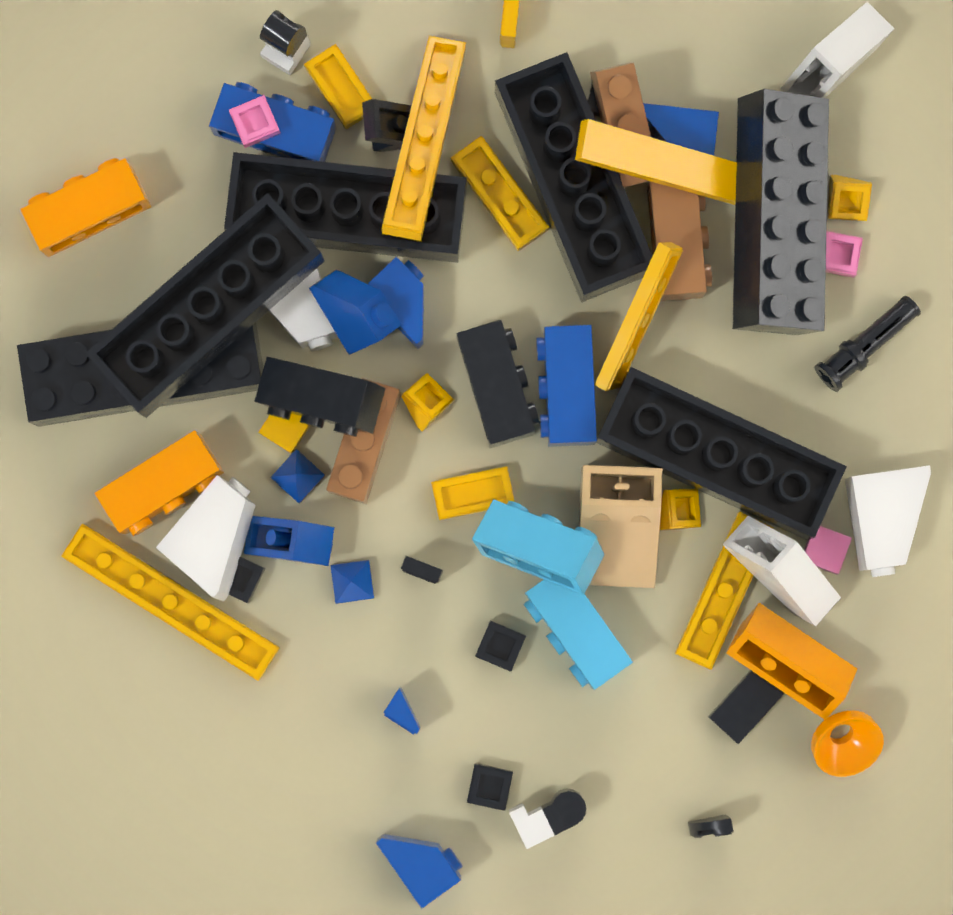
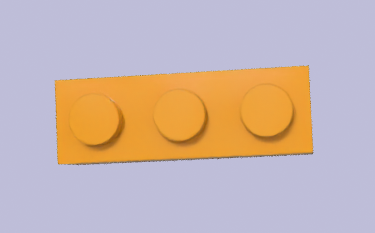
[20,158,151,257]
[94,430,224,536]
[726,603,857,720]

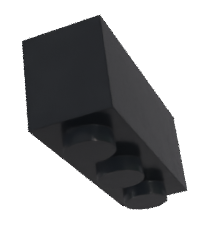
[456,320,540,448]
[254,356,386,437]

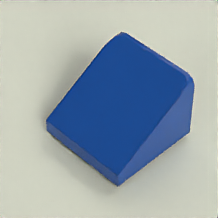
[383,687,421,735]

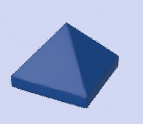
[270,449,325,503]
[330,560,374,604]

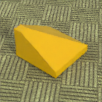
[828,175,872,221]
[401,373,454,432]
[659,489,701,531]

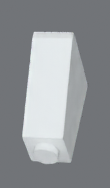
[780,2,894,98]
[269,268,338,351]
[845,465,931,577]
[156,475,256,601]
[723,516,841,627]

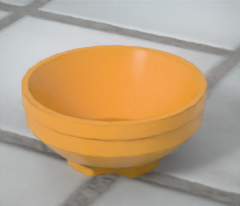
[811,710,884,777]

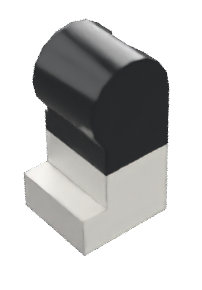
[260,10,311,75]
[509,788,586,849]

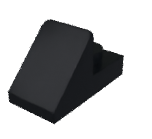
[362,99,411,152]

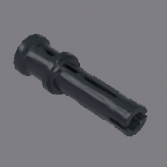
[814,295,921,392]

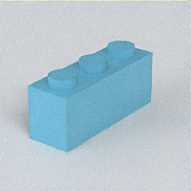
[472,499,605,595]
[523,580,633,690]

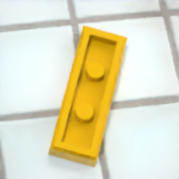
[451,135,549,251]

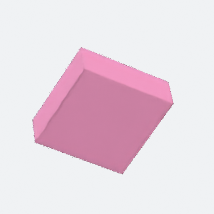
[229,95,281,148]
[826,231,863,278]
[804,526,852,575]

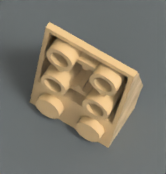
[579,465,662,588]

